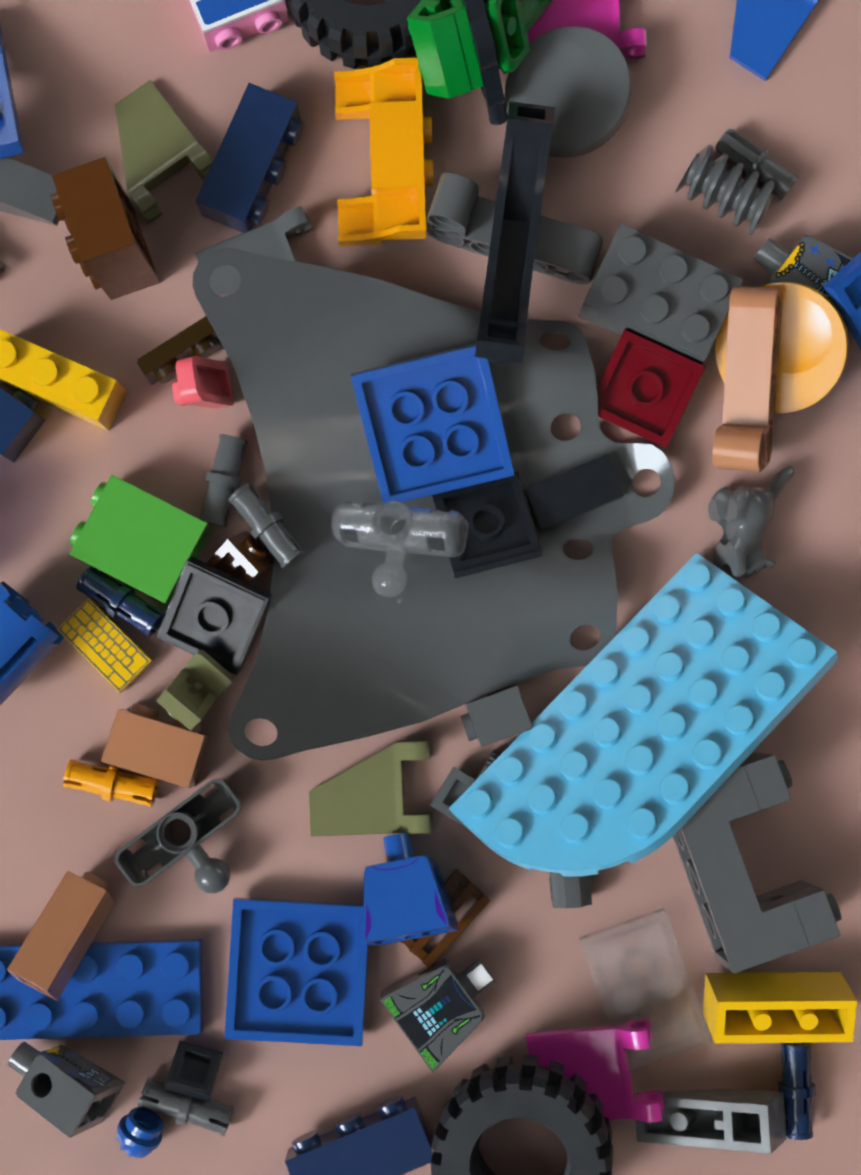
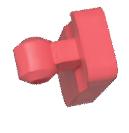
[171,356,234,409]

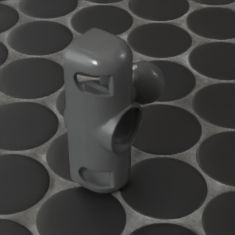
[115,778,242,894]

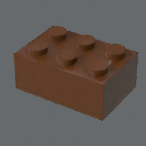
[50,157,160,300]

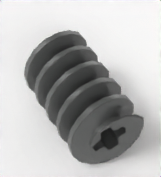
[675,144,775,235]

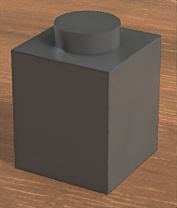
[460,686,533,747]

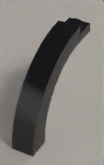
[475,101,555,364]

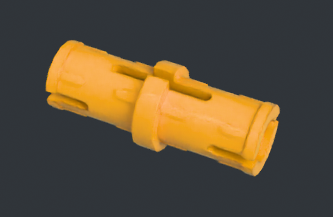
[63,759,159,807]

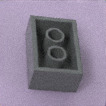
[578,223,743,365]

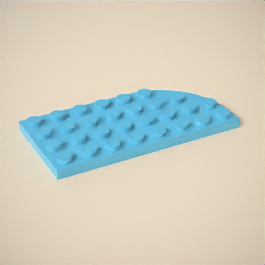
[449,553,838,877]

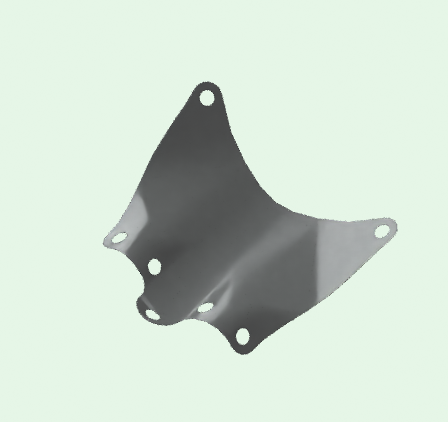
[192,248,675,761]

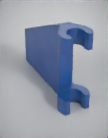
[729,0,820,81]

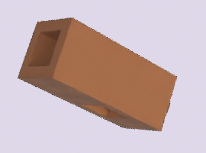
[7,870,115,1001]

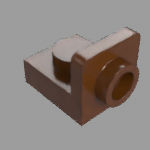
[206,531,273,584]

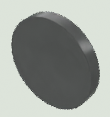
[505,26,633,158]

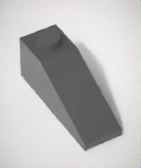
[634,1089,787,1154]

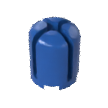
[0,581,65,706]

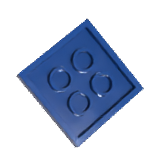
[350,343,515,506]
[224,897,368,1046]

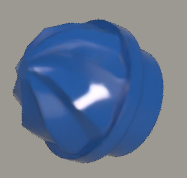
[117,1107,163,1158]

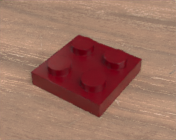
[597,329,705,448]

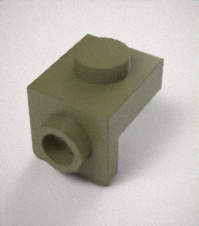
[156,650,234,731]

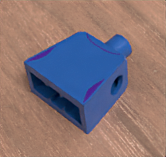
[363,833,459,946]

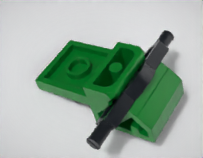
[407,0,552,125]

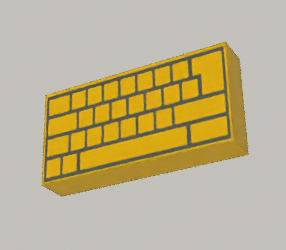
[57,598,154,693]

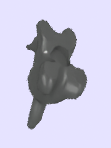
[708,466,794,579]

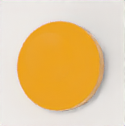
[715,281,849,413]

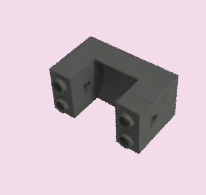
[673,753,842,974]

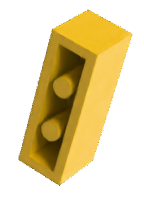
[0,329,127,431]
[703,972,857,1044]

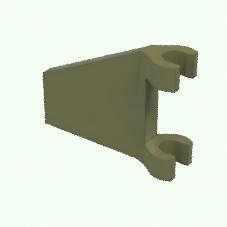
[115,80,213,223]
[309,741,433,837]

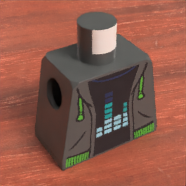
[380,958,495,1072]

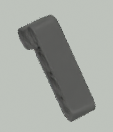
[427,173,603,284]

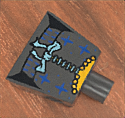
[753,235,853,300]
[8,1042,126,1138]

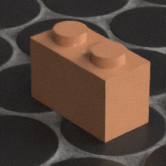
[101,703,211,788]

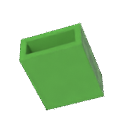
[69,474,213,605]

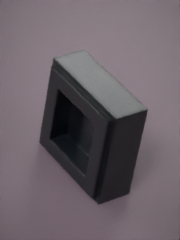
[165,1040,223,1101]

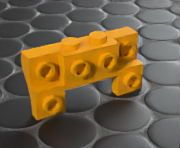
[334,58,433,247]

